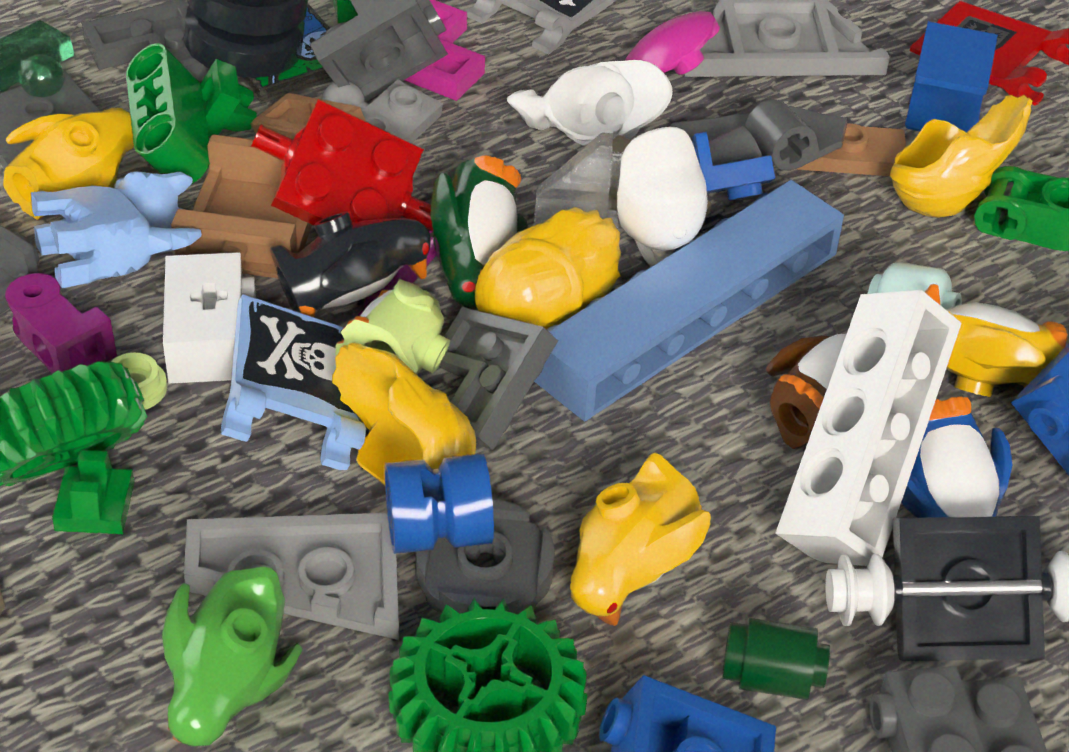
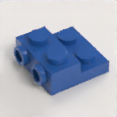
[599,675,776,752]

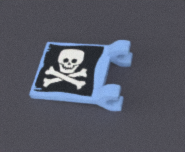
[221,294,366,470]

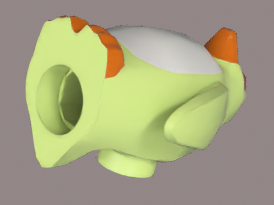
[335,279,450,374]

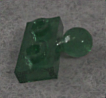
[0,20,75,97]

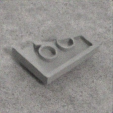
[184,513,399,640]

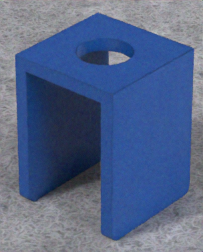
[905,21,998,132]

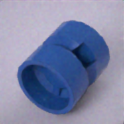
[384,454,494,554]

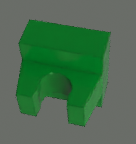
[201,59,257,137]
[52,450,135,534]

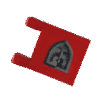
[910,1,1069,106]

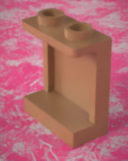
[171,135,312,279]

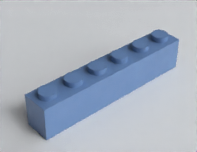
[534,180,844,422]

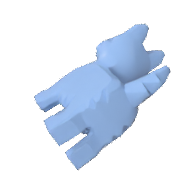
[31,171,202,288]

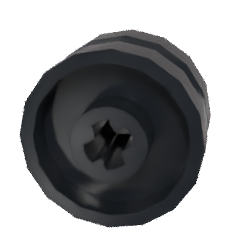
[184,0,308,78]

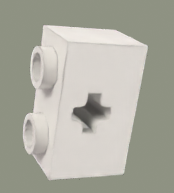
[163,252,256,384]

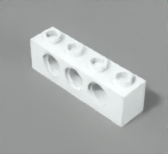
[775,290,962,566]

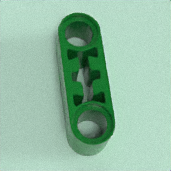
[126,43,210,185]

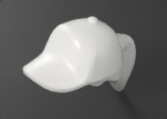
[507,60,672,146]
[617,127,708,267]

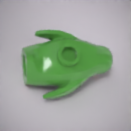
[162,567,302,747]

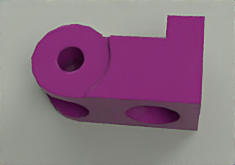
[5,273,117,374]

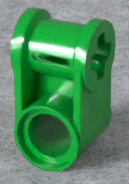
[974,166,1069,251]

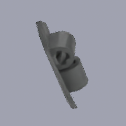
[670,99,847,193]

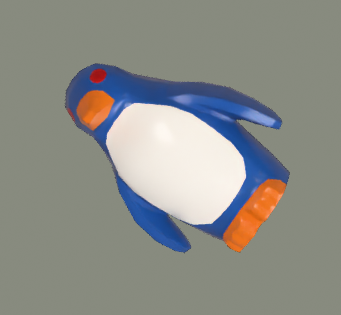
[901,397,1013,518]

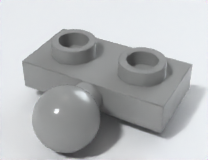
[321,79,443,144]

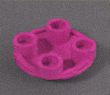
[625,11,720,75]

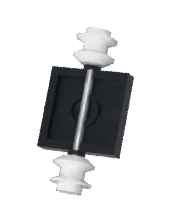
[825,516,1069,661]

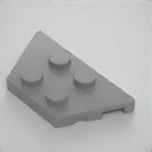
[684,0,890,77]

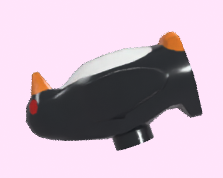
[270,211,430,317]

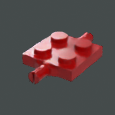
[250,99,433,231]

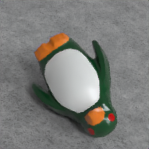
[430,155,528,310]

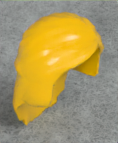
[890,95,1033,218]
[475,207,621,329]
[332,342,476,486]

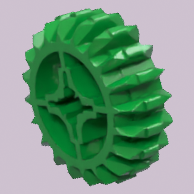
[0,361,148,486]
[388,597,587,752]

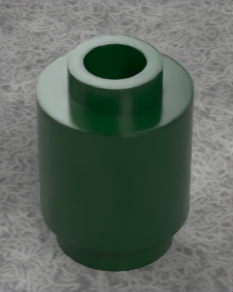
[722,618,830,700]

